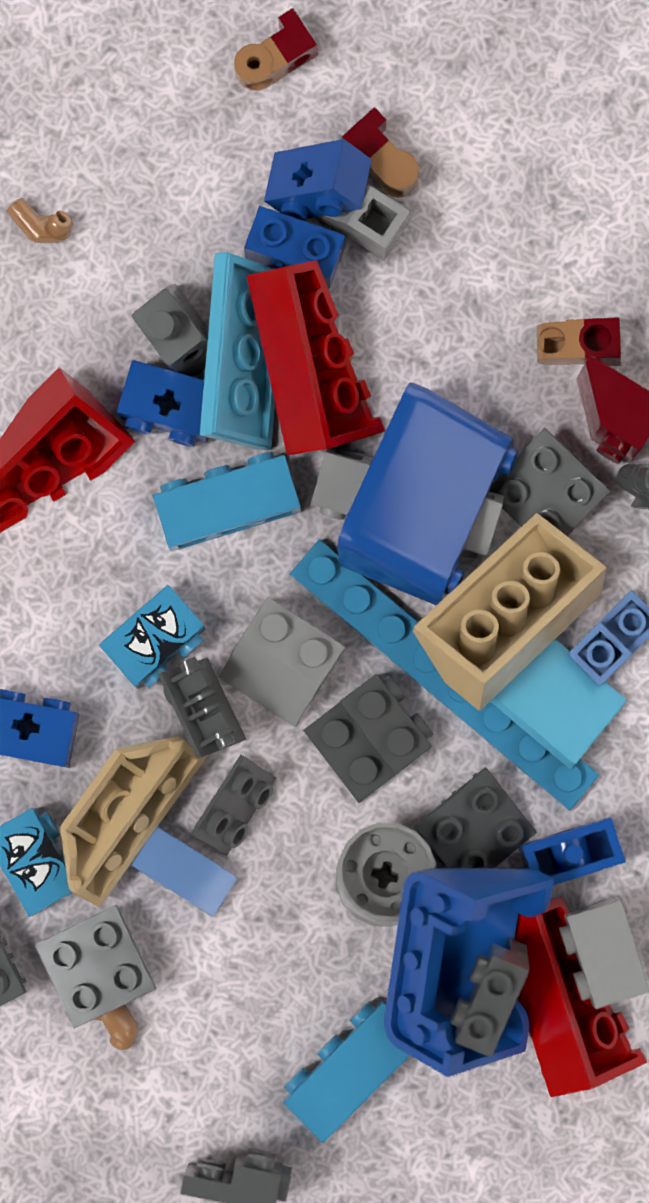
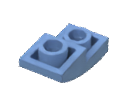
[568,590,649,686]
[130,827,238,917]

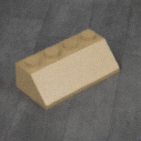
[413,513,607,711]

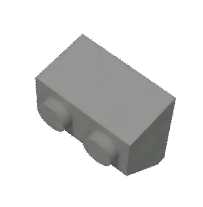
[219,597,345,727]
[559,897,649,1009]

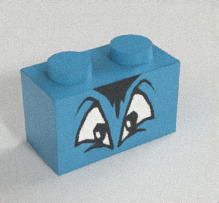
[99,585,206,689]
[0,808,73,917]

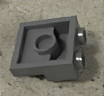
[303,674,433,803]
[450,938,529,1057]
[180,1148,292,1203]

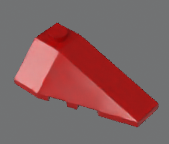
[0,367,135,532]

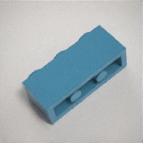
[153,452,301,552]
[283,1000,410,1143]

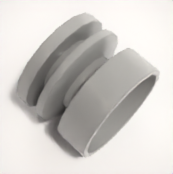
[336,823,436,927]

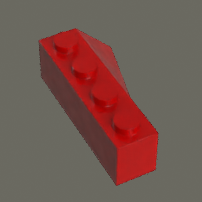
[247,260,385,455]
[514,896,647,1098]

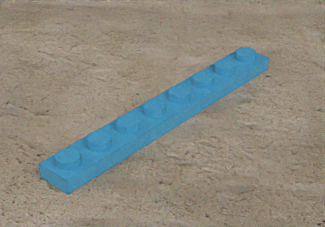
[290,539,599,811]

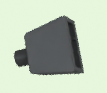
[131,284,209,377]

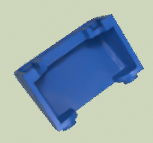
[337,382,519,606]
[384,868,554,1077]

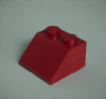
[576,355,649,464]

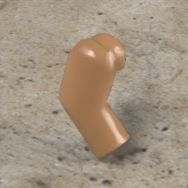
[6,198,73,243]
[94,1005,138,1050]

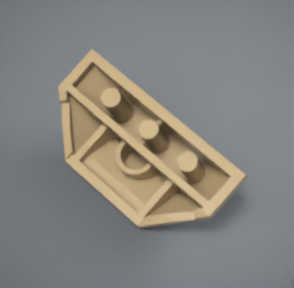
[60,736,207,908]

